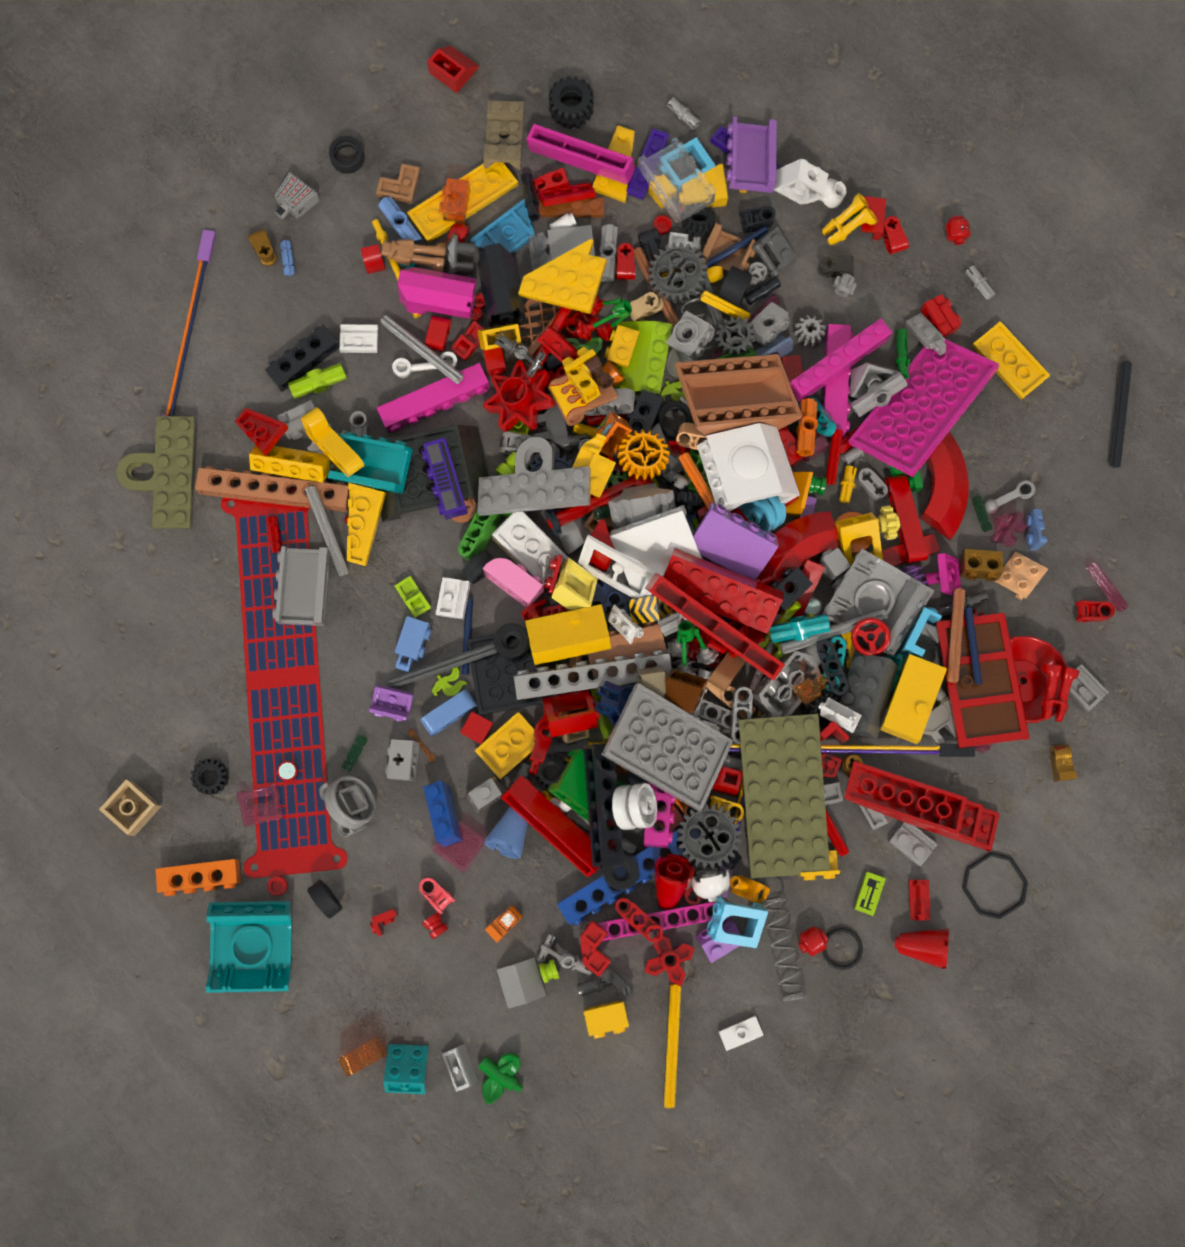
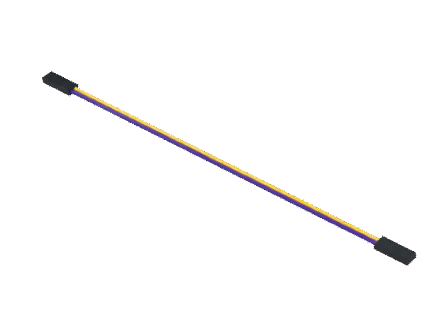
[554,739,975,757]

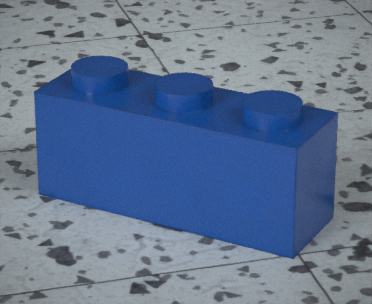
[423,780,463,847]

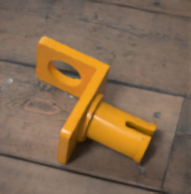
[730,875,770,904]

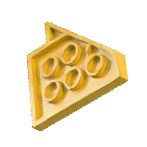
[518,239,607,314]

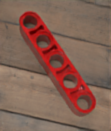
[885,474,928,564]

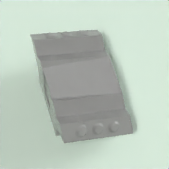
[608,483,676,529]

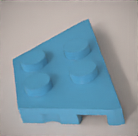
[470,198,535,255]

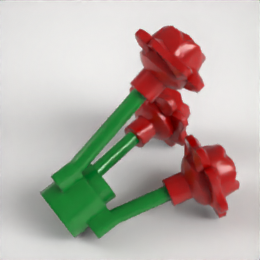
[575,294,632,342]

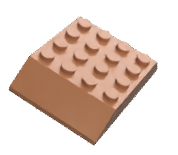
[674,354,802,436]

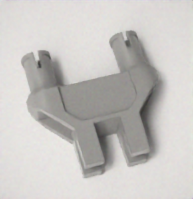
[923,686,956,746]

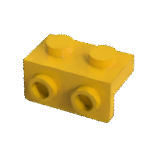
[604,325,639,368]

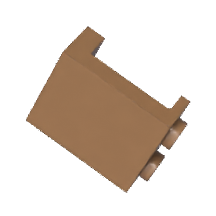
[702,223,756,274]

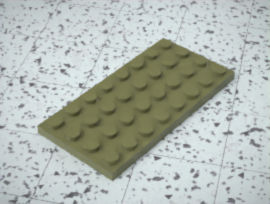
[738,714,830,878]

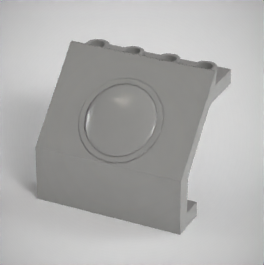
[822,549,935,657]

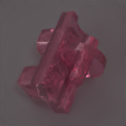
[992,512,1027,547]

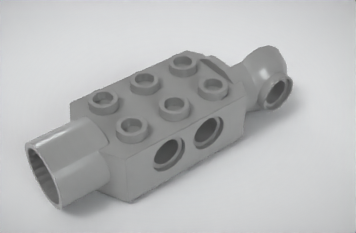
[752,643,827,718]

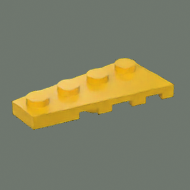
[347,483,386,566]

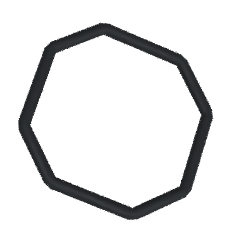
[963,853,1028,919]

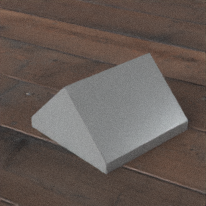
[850,363,898,398]
[557,514,591,556]
[497,957,546,1008]

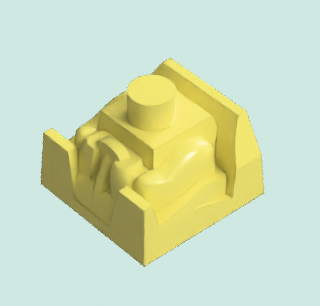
[551,558,598,611]

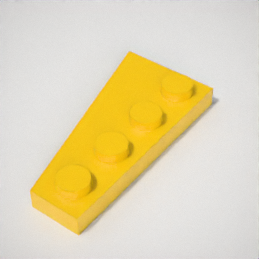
[592,125,635,203]

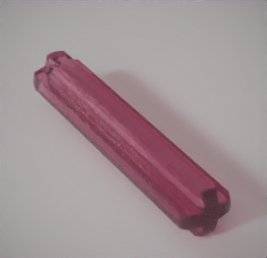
[1086,562,1128,612]

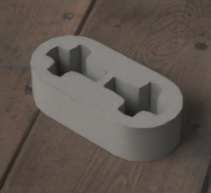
[857,468,888,501]

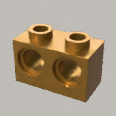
[960,549,1003,581]

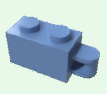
[394,616,432,672]

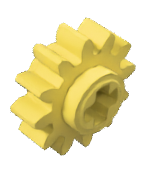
[877,505,900,540]

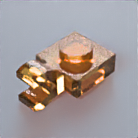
[793,674,828,705]

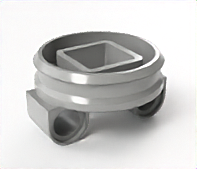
[319,775,376,837]

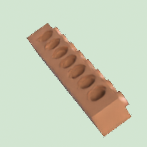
[195,466,349,512]

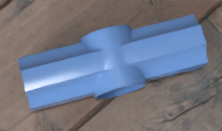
[378,196,422,245]

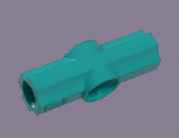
[770,614,831,643]

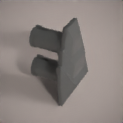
[446,233,475,275]

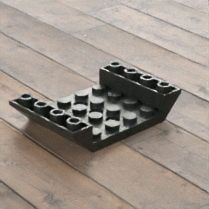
[375,425,488,522]

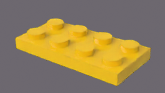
[972,321,1051,400]

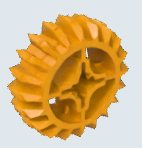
[618,429,670,481]

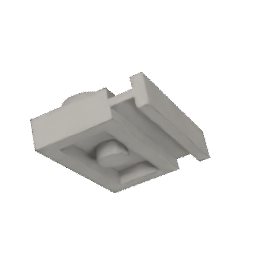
[1069,664,1109,712]
[888,822,938,867]

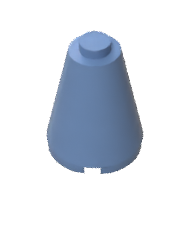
[484,807,528,859]

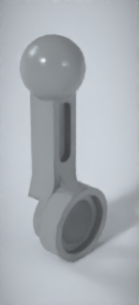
[983,480,1035,514]

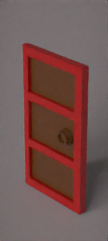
[935,613,1030,748]

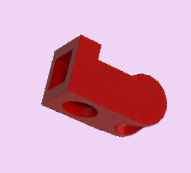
[533,168,569,196]

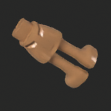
[381,239,446,272]

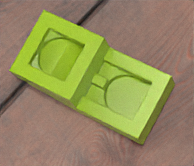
[394,576,431,618]

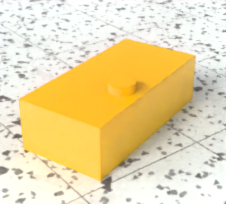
[525,604,611,665]
[880,654,947,744]

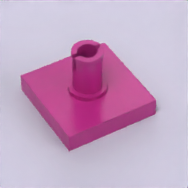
[926,553,961,597]

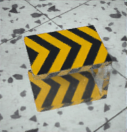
[628,596,673,624]

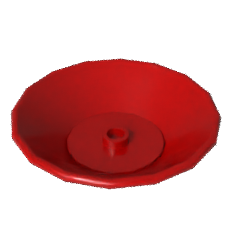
[1010,636,1068,723]

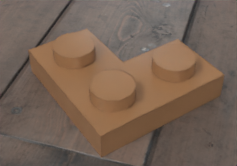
[376,164,420,204]

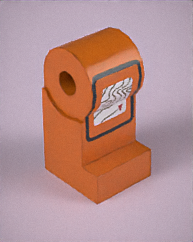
[485,904,523,943]

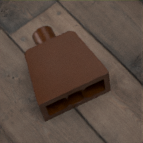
[665,669,708,713]

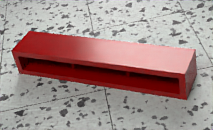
[500,775,599,878]

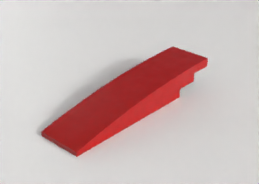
[843,761,1000,851]

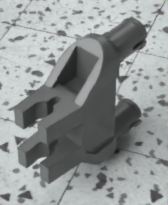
[533,403,588,452]

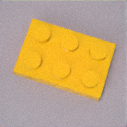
[475,712,535,780]

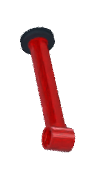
[544,474,654,536]

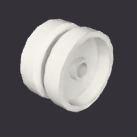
[612,783,657,830]

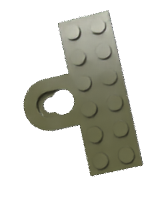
[116,416,196,529]

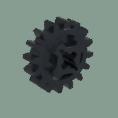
[673,490,704,515]

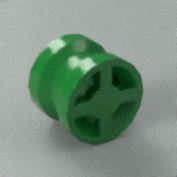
[808,475,827,496]

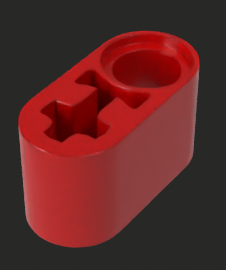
[425,315,451,353]

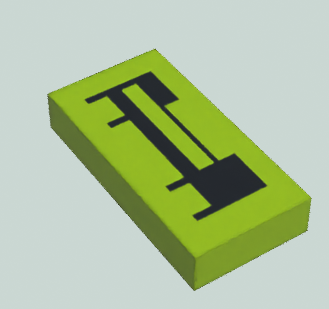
[854,872,886,916]

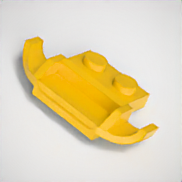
[572,433,616,498]

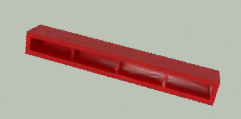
[644,573,785,681]

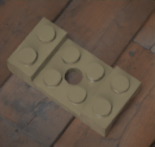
[484,100,524,170]

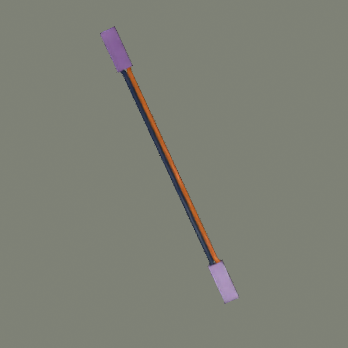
[162,230,216,416]

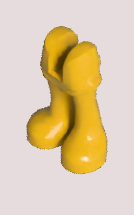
[822,193,878,245]

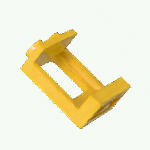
[835,512,883,566]

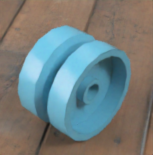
[738,496,786,532]

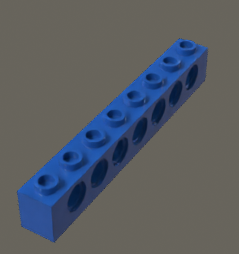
[557,827,701,926]

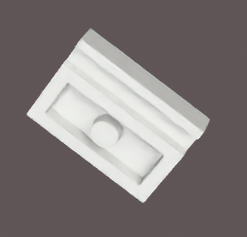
[340,324,379,353]
[436,577,471,620]

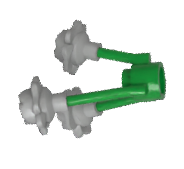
[667,621,719,676]

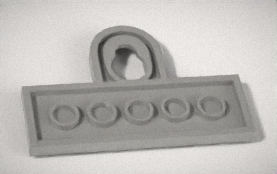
[477,437,591,516]

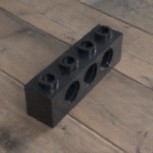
[265,324,340,392]
[614,389,664,466]

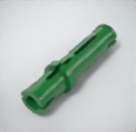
[895,328,910,380]

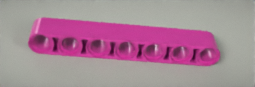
[597,902,715,941]

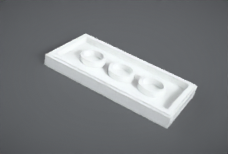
[491,512,568,587]

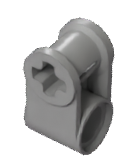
[499,432,535,455]

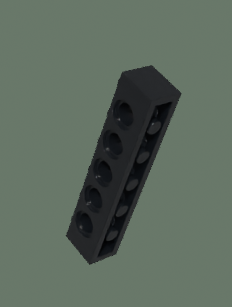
[583,743,624,867]

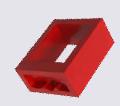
[542,689,600,737]

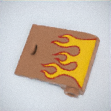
[548,370,618,426]

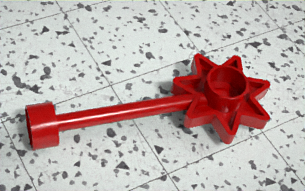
[483,307,572,432]

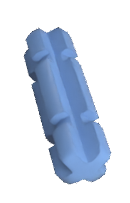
[280,240,295,276]

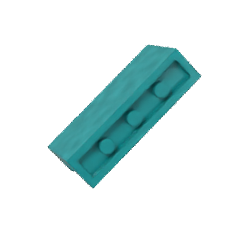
[328,431,413,494]

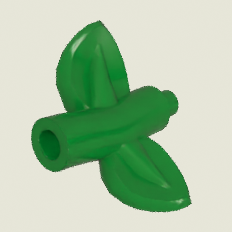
[478,1053,524,1105]

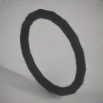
[822,928,863,970]

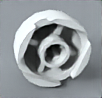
[691,867,730,902]

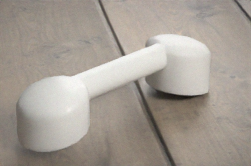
[392,352,458,378]

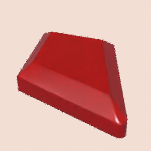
[821,753,842,778]

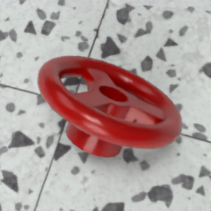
[851,617,891,656]

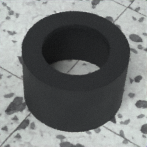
[719,266,753,307]

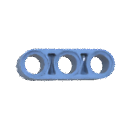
[420,689,477,736]

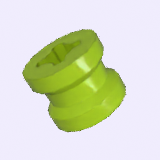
[538,959,560,983]

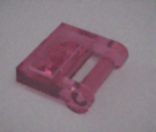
[237,784,284,827]

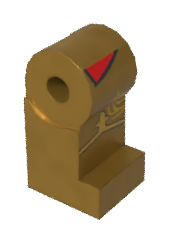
[1050,744,1078,782]

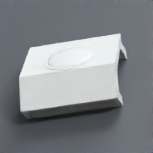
[697,423,800,512]

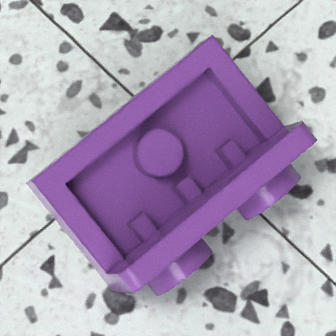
[369,684,414,721]
[696,917,741,963]

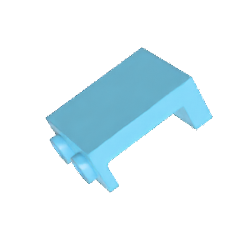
[897,607,942,659]

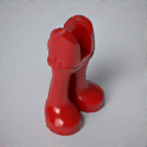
[1041,664,1080,722]

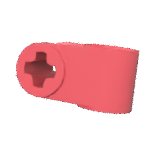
[419,877,456,914]

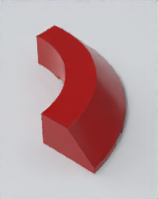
[920,432,969,540]
[755,511,838,592]

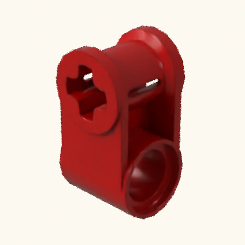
[882,216,909,255]
[616,243,635,280]
[565,311,599,339]
[1075,601,1115,623]

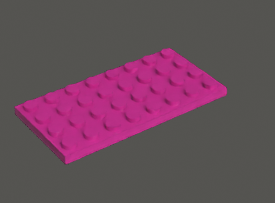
[849,339,999,477]

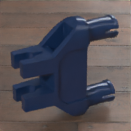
[594,681,635,727]

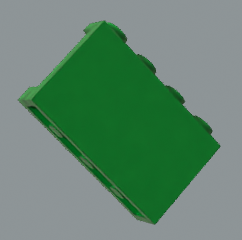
[548,749,627,827]

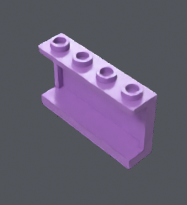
[726,116,777,193]
[692,502,779,580]

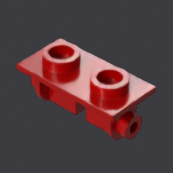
[909,880,931,920]

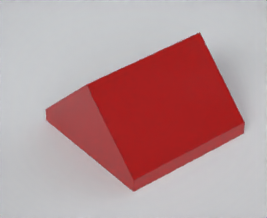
[589,519,614,572]

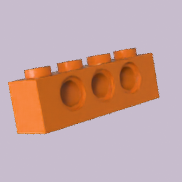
[156,859,241,896]

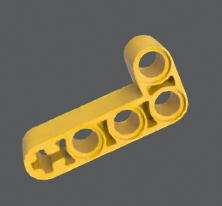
[301,407,364,477]

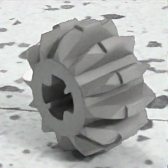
[794,315,826,347]

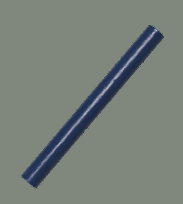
[705,226,768,268]
[461,598,473,675]
[964,607,982,685]

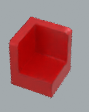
[521,599,546,623]

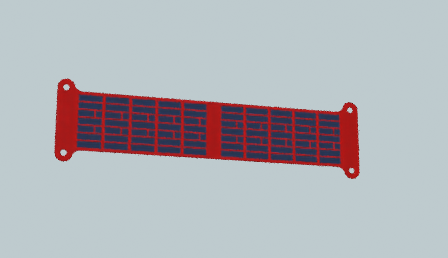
[221,487,347,878]

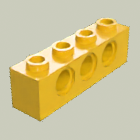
[249,445,330,483]

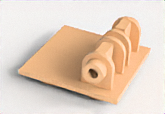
[994,552,1048,600]

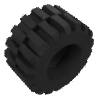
[549,76,594,129]

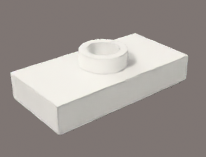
[718,1016,763,1051]

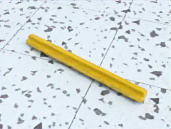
[664,984,681,1108]

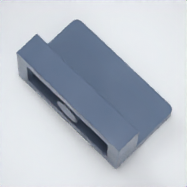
[755,334,793,359]

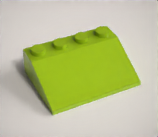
[612,321,673,397]

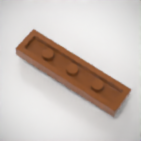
[536,197,604,218]

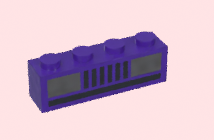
[421,437,468,520]

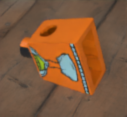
[596,412,632,458]

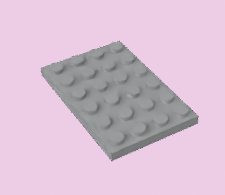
[602,683,733,811]

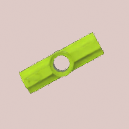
[288,363,347,399]

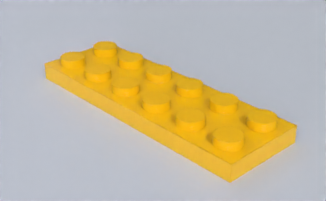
[407,162,518,243]

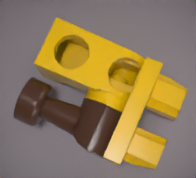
[562,347,614,404]

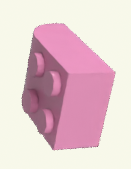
[483,558,544,607]

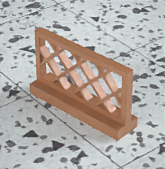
[516,299,577,357]

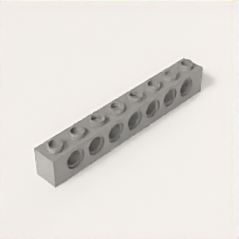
[514,649,672,700]

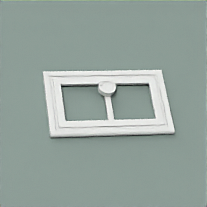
[578,535,656,599]

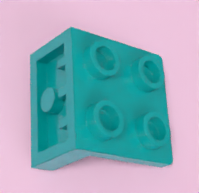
[383,1044,429,1094]

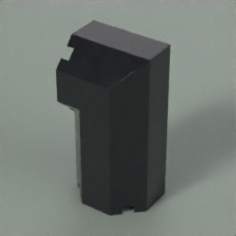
[477,243,526,327]

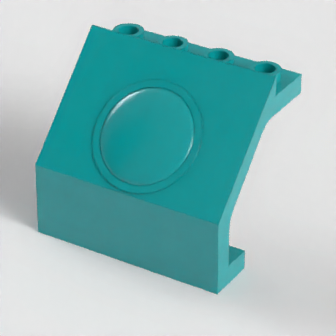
[206,901,292,993]

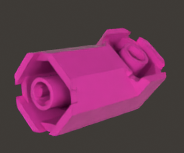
[398,267,476,319]

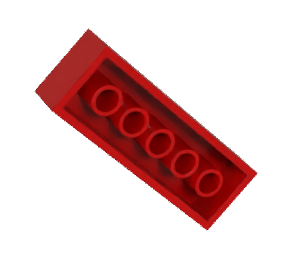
[663,548,784,634]

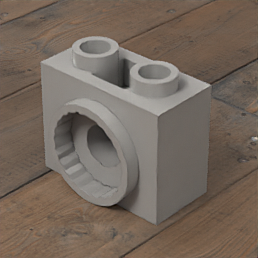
[667,311,715,361]

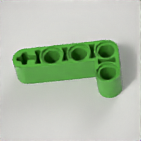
[458,510,512,562]

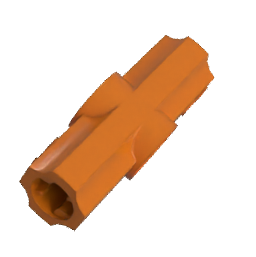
[796,398,818,457]

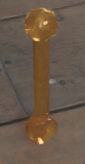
[408,729,436,762]

